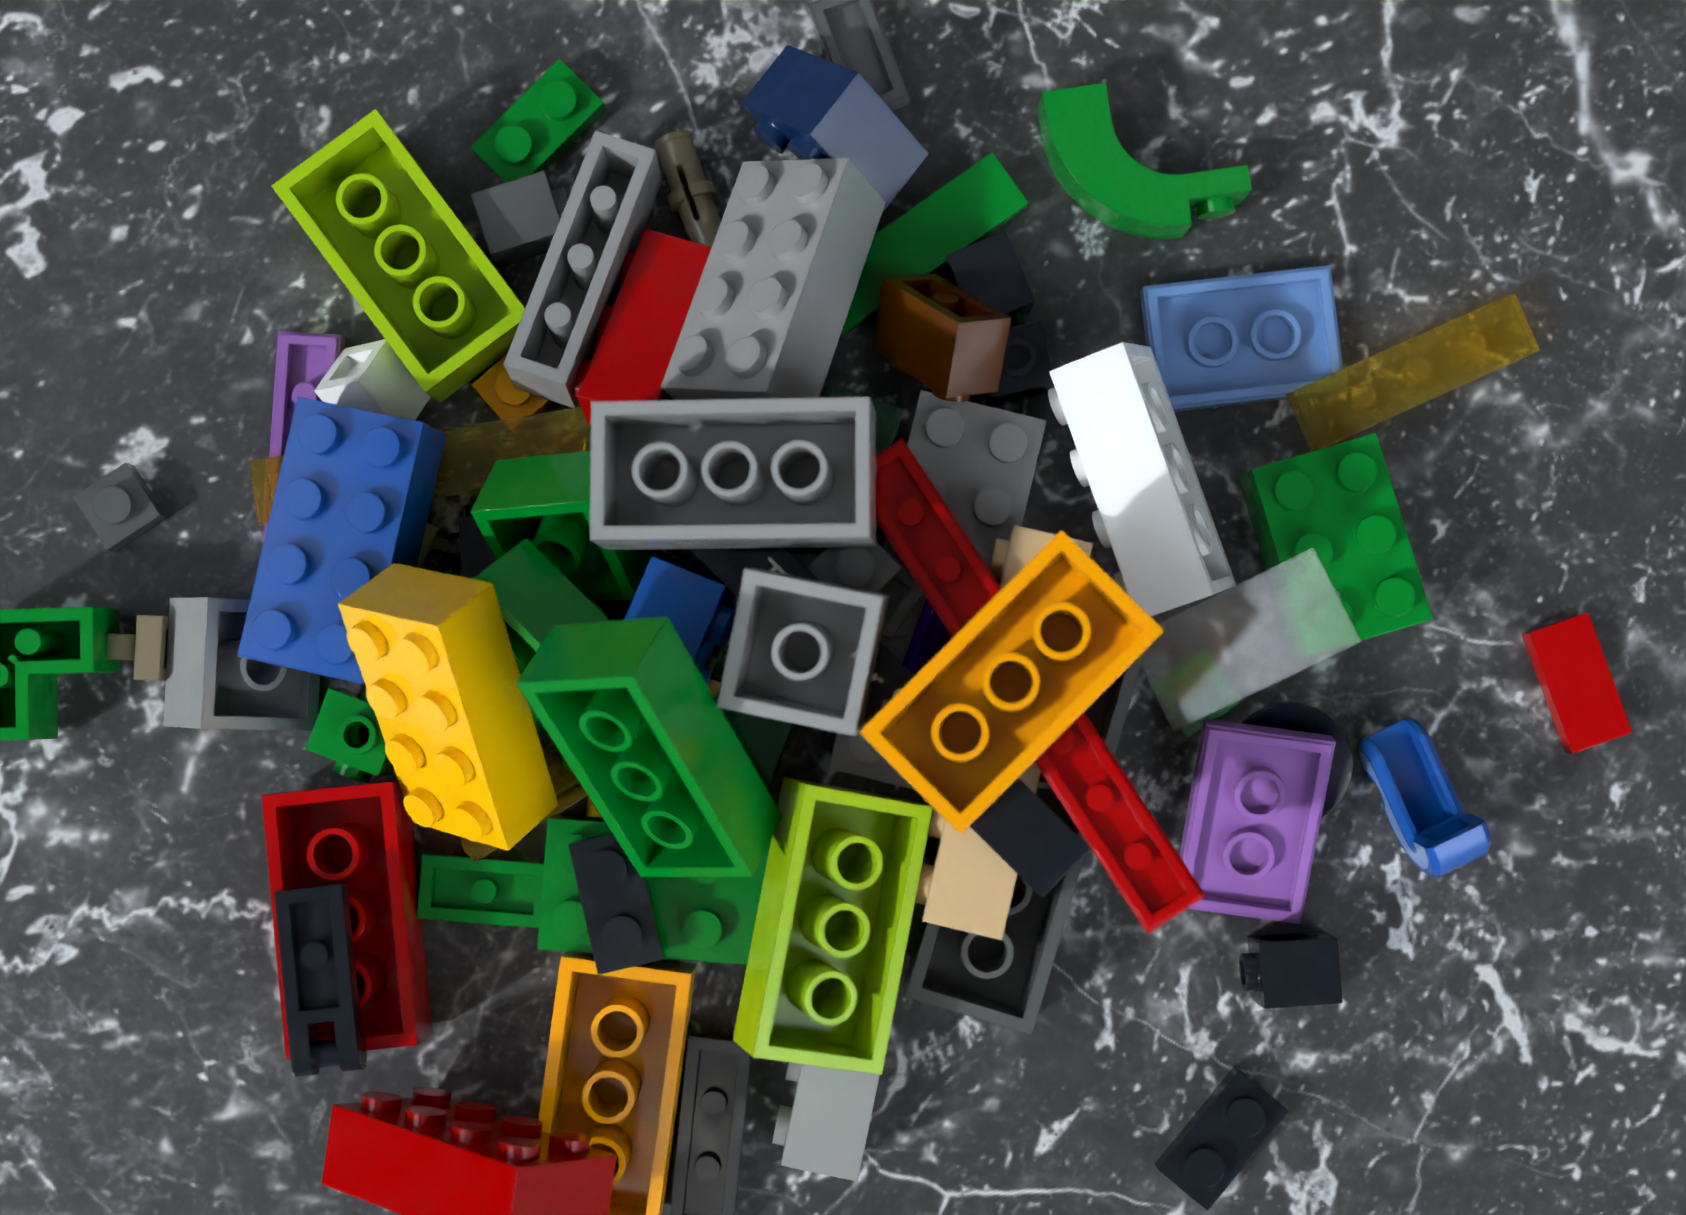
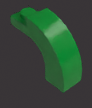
[1037,83,1252,239]

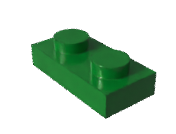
[471,59,606,183]
[417,852,544,928]

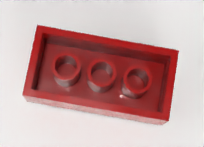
[261,780,433,1059]
[322,1087,617,1215]

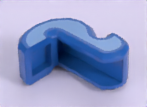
[1357,717,1491,878]

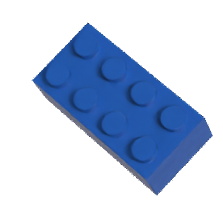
[237,397,447,685]

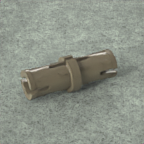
[653,130,721,247]

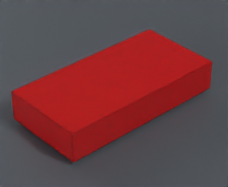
[1521,612,1632,754]

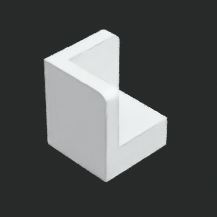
[314,339,430,421]

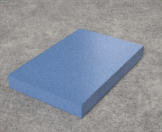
[1140,265,1346,412]

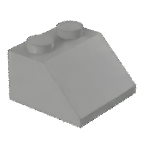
[163,597,320,731]

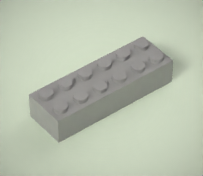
[829,390,1047,790]

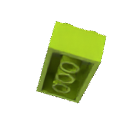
[271,109,525,403]
[733,777,933,1075]

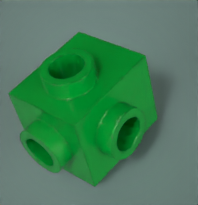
[305,685,394,783]

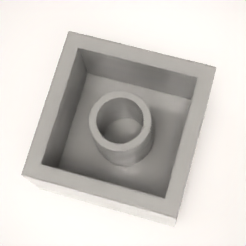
[717,568,889,736]

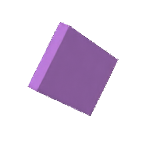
[1179,718,1336,924]

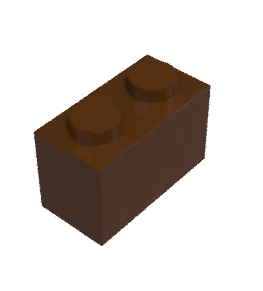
[872,273,1011,402]

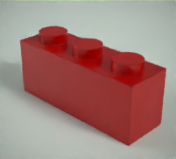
[574,229,712,425]

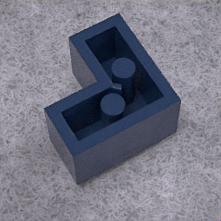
[741,45,929,213]

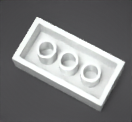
[1048,342,1236,617]

